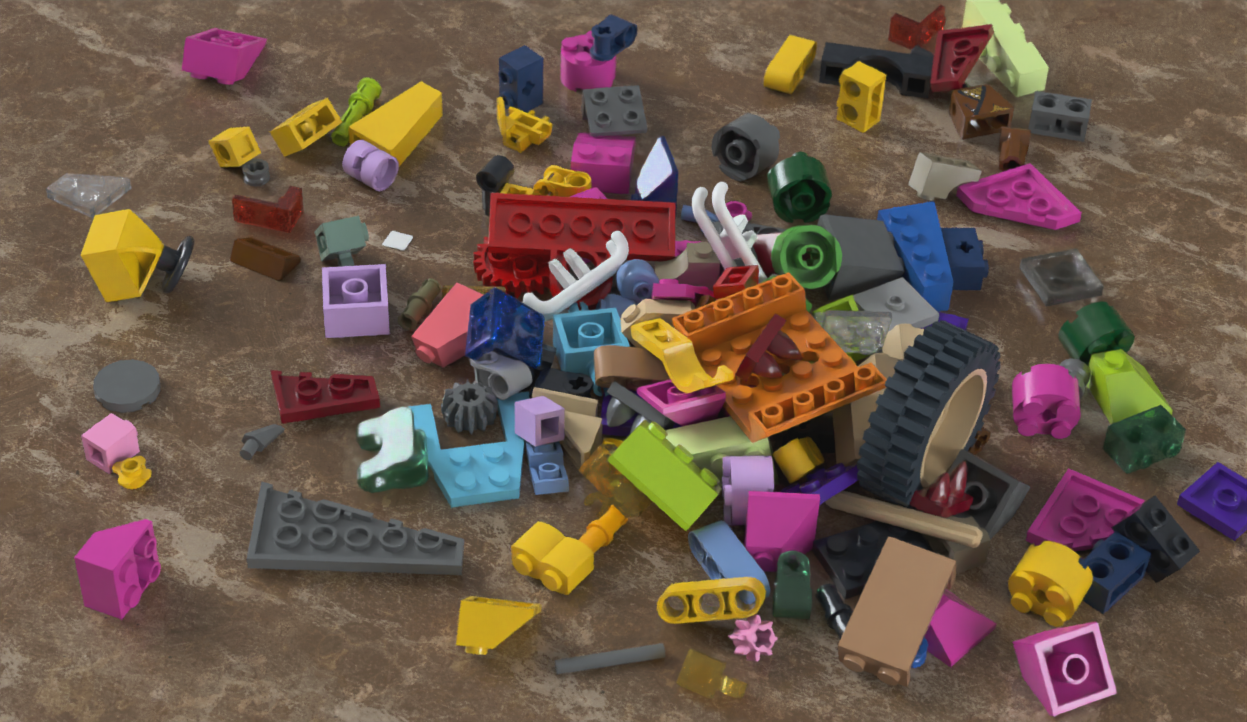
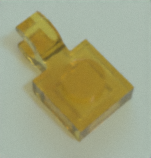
[676,649,748,698]

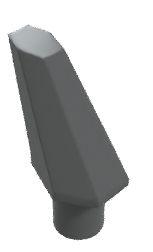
[240,424,285,460]

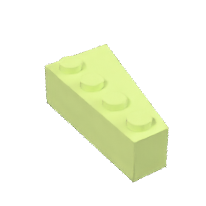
[962,0,1049,97]
[665,416,779,487]

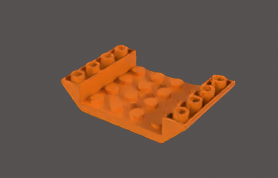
[672,272,887,443]

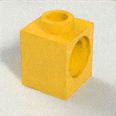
[208,127,261,167]

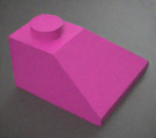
[637,379,726,426]
[744,491,820,572]
[924,589,996,667]
[1013,622,1117,716]

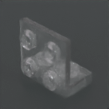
[814,310,892,355]

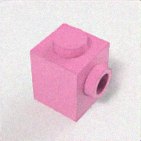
[81,413,140,474]

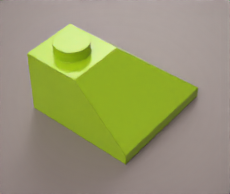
[1087,349,1173,426]

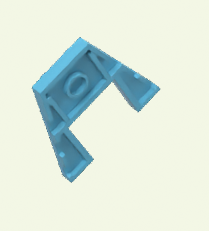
[398,392,529,508]

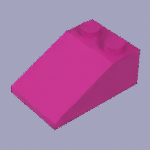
[181,28,266,85]
[571,133,636,194]

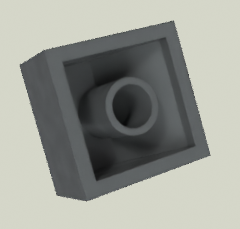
[948,449,1030,539]

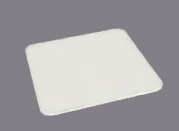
[383,231,413,250]

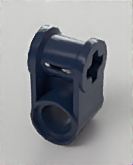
[590,14,638,61]

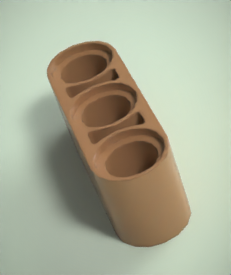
[594,345,670,391]

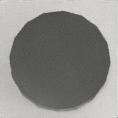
[93,359,161,413]

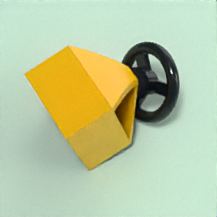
[81,209,195,302]

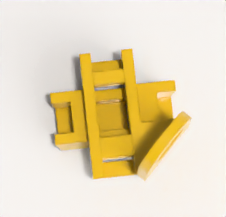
[497,97,553,153]

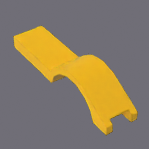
[631,318,734,394]

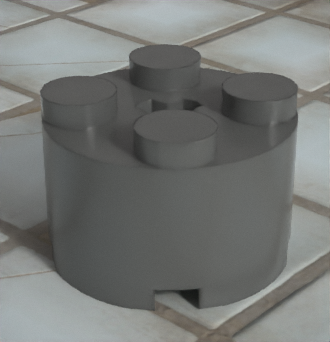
[712,113,780,181]

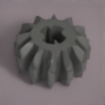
[441,380,498,435]

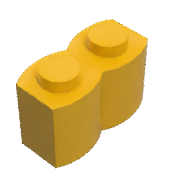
[511,522,594,595]

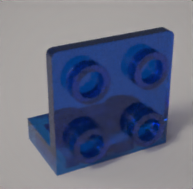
[465,287,545,369]

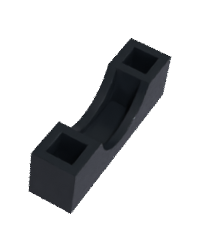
[819,42,934,99]

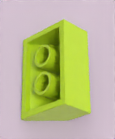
[607,420,722,531]

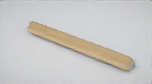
[825,490,983,548]

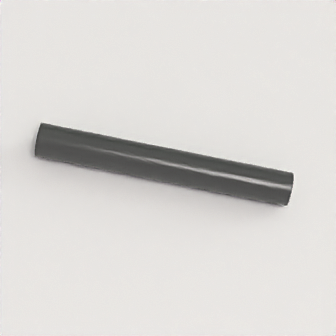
[554,643,666,675]

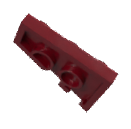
[930,24,994,92]
[270,370,380,424]

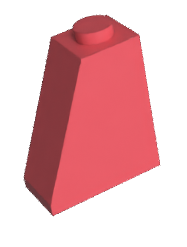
[411,283,514,368]

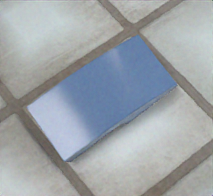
[525,441,569,495]

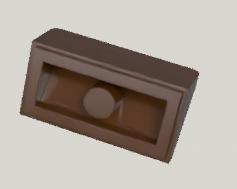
[230,237,301,280]

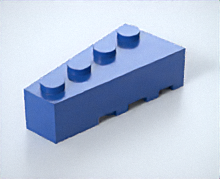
[877,201,953,312]

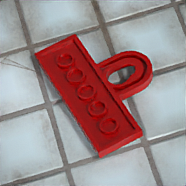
[488,193,675,311]

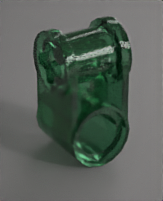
[772,550,812,620]

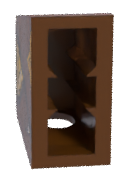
[949,82,1014,140]

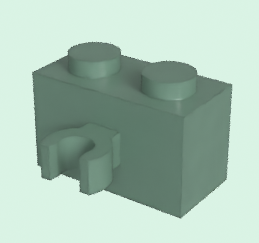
[314,216,369,267]

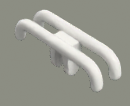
[692,182,779,284]
[519,231,629,322]

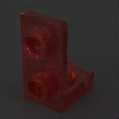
[888,5,946,50]
[232,186,304,233]

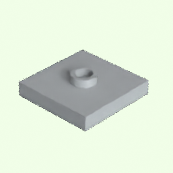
[853,277,939,337]

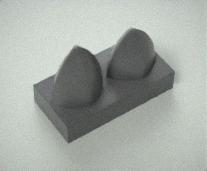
[606,381,676,434]

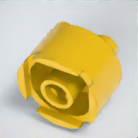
[1008,541,1093,627]

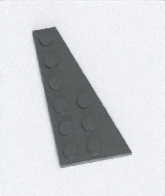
[247,482,464,575]

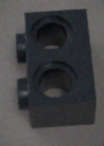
[1111,495,1200,583]

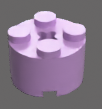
[722,455,774,526]

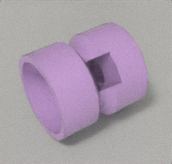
[342,140,399,191]

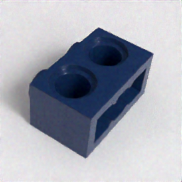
[1078,531,1151,614]

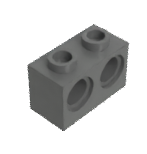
[1028,91,1092,142]

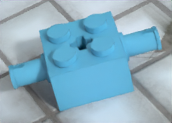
[553,302,630,396]

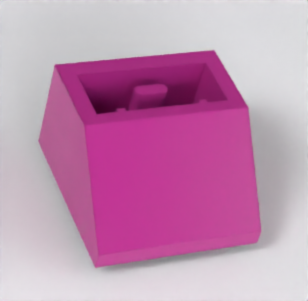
[74,519,161,620]

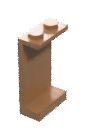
[838,536,957,687]

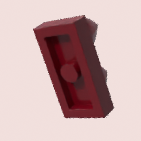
[735,313,803,382]
[910,461,974,518]

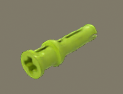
[331,77,382,146]

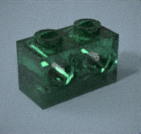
[1102,405,1186,474]

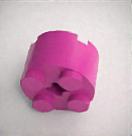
[561,31,616,92]
[1012,364,1081,439]

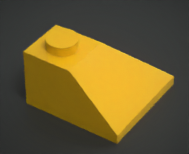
[456,596,542,655]

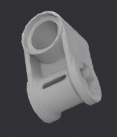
[470,351,532,400]

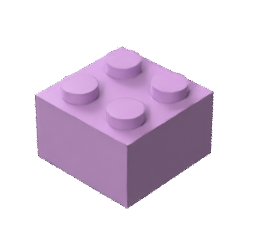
[322,264,390,338]

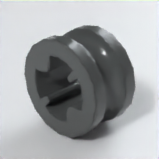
[242,159,270,187]

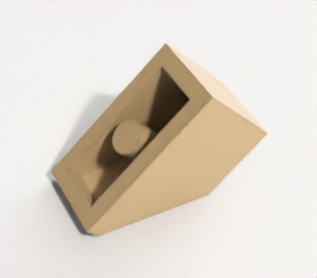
[620,299,695,349]

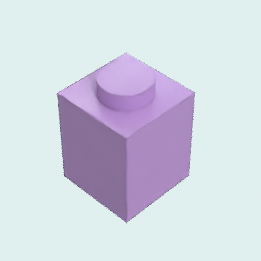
[515,396,564,447]

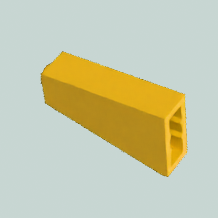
[348,82,443,167]

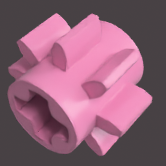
[729,615,778,661]

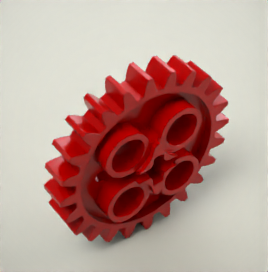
[473,237,571,298]

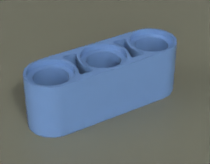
[688,520,770,604]

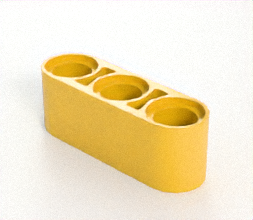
[764,35,817,94]
[657,577,766,624]

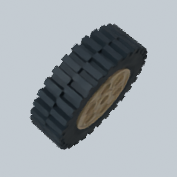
[857,320,1001,510]

